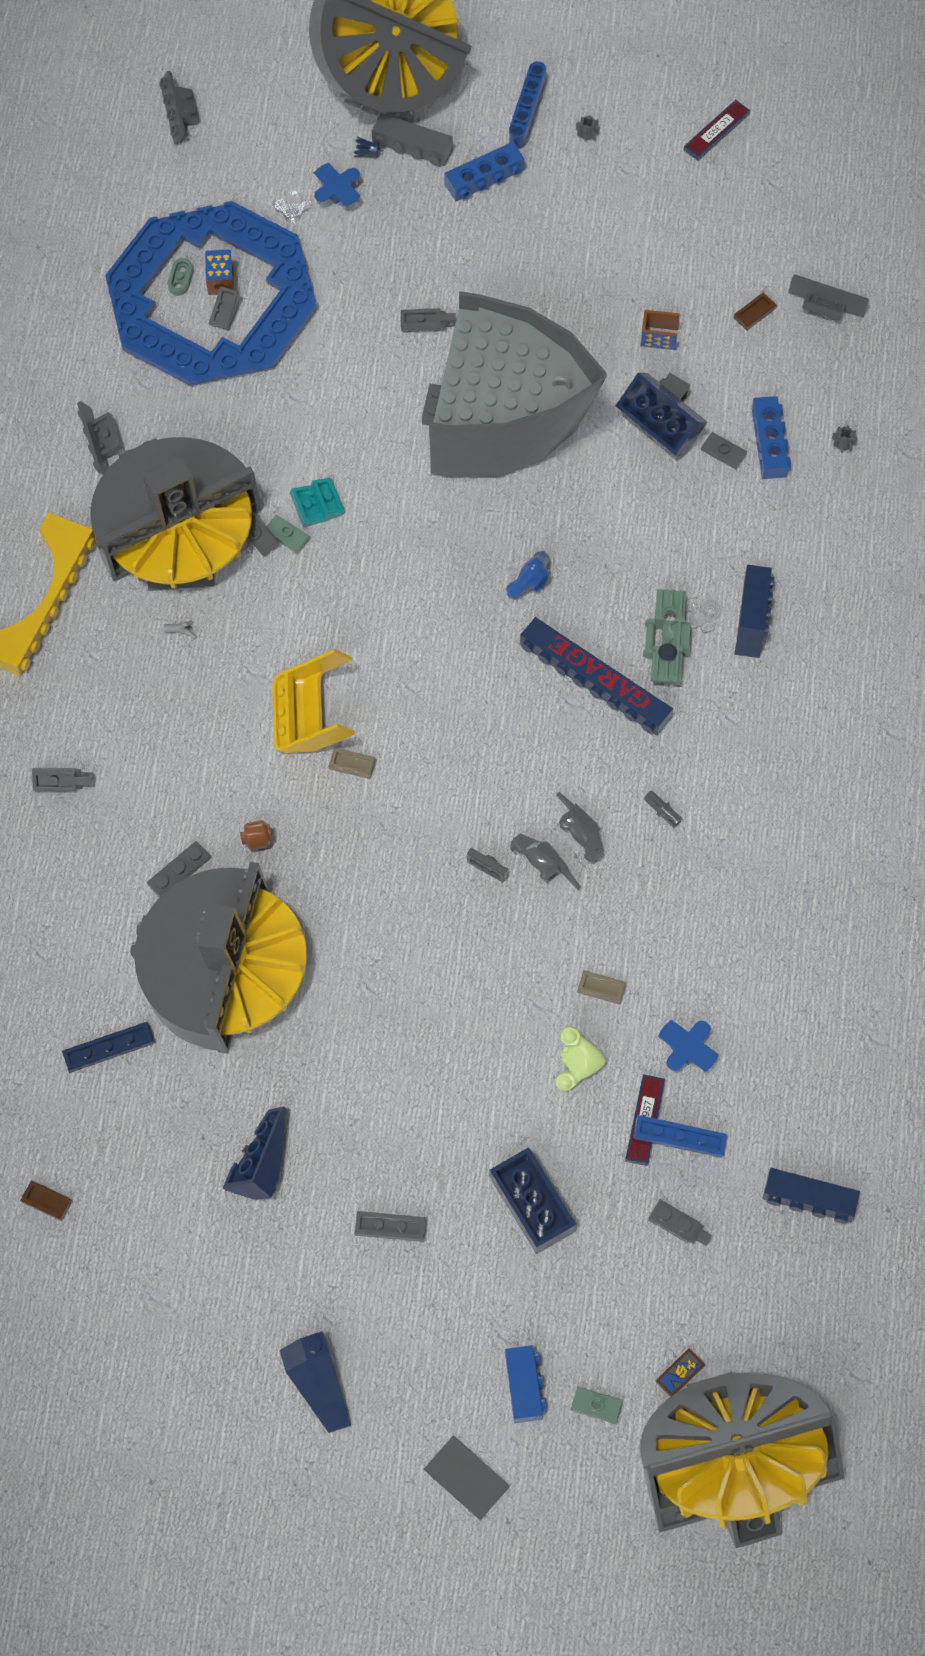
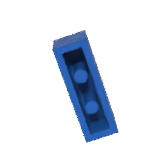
[505,1345,546,1423]

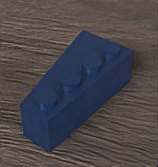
[734,564,775,658]

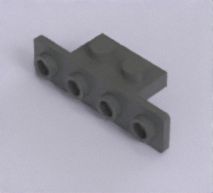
[159,71,199,144]
[788,274,869,321]
[77,401,123,474]

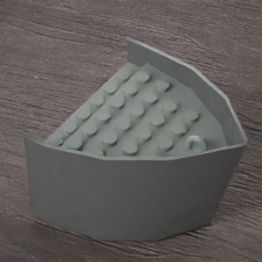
[422,291,607,477]

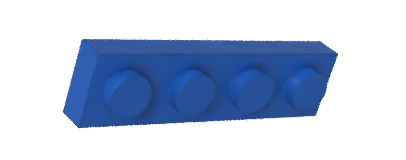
[633,1115,727,1158]

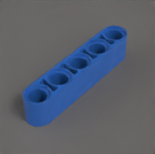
[509,61,546,149]

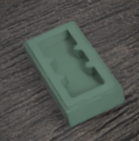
[267,515,310,554]
[570,1387,622,1424]

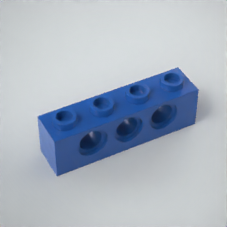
[444,142,525,202]
[751,396,791,479]

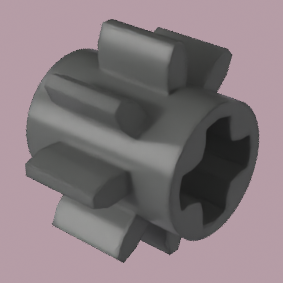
[576,115,600,141]
[832,425,858,452]

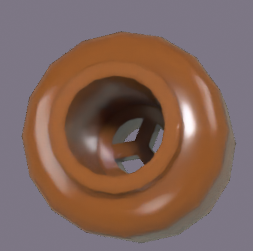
[240,820,273,850]

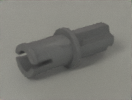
[644,791,683,828]

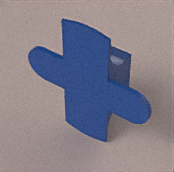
[313,162,361,207]
[658,1020,719,1072]

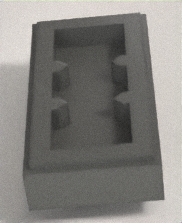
[209,286,240,331]
[701,432,747,469]
[248,512,279,556]
[467,848,508,883]

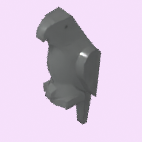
[556,792,603,861]
[510,833,581,890]

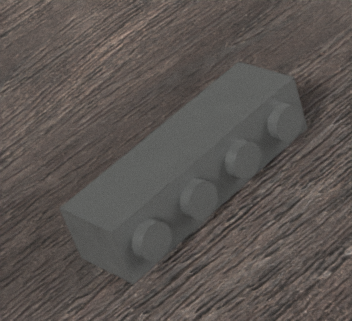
[372,113,453,166]

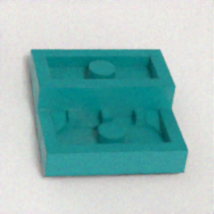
[290,478,345,527]

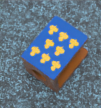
[205,249,234,295]
[640,309,680,350]

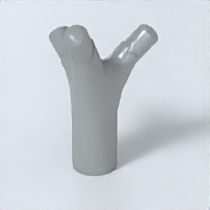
[164,620,197,639]

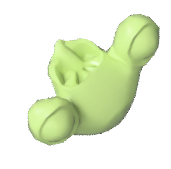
[555,1026,606,1091]

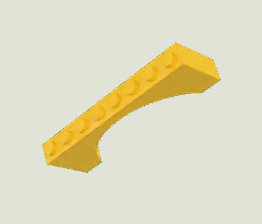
[0,512,96,677]

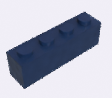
[762,1167,860,1224]

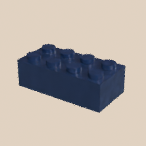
[615,372,708,456]
[489,1147,576,1254]

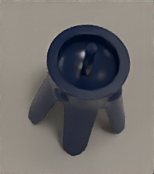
[354,136,384,158]

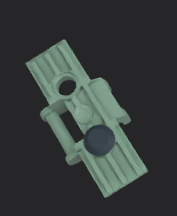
[643,589,692,683]

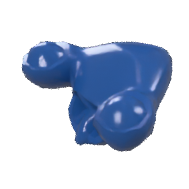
[506,550,549,599]

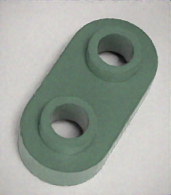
[167,258,193,296]

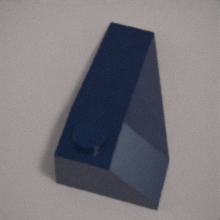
[223,1106,287,1200]
[279,1331,351,1433]

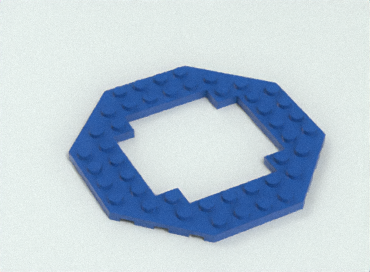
[105,201,317,386]

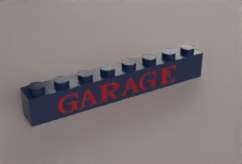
[520,617,673,736]

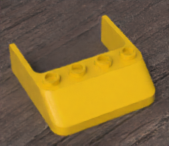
[272,649,355,753]

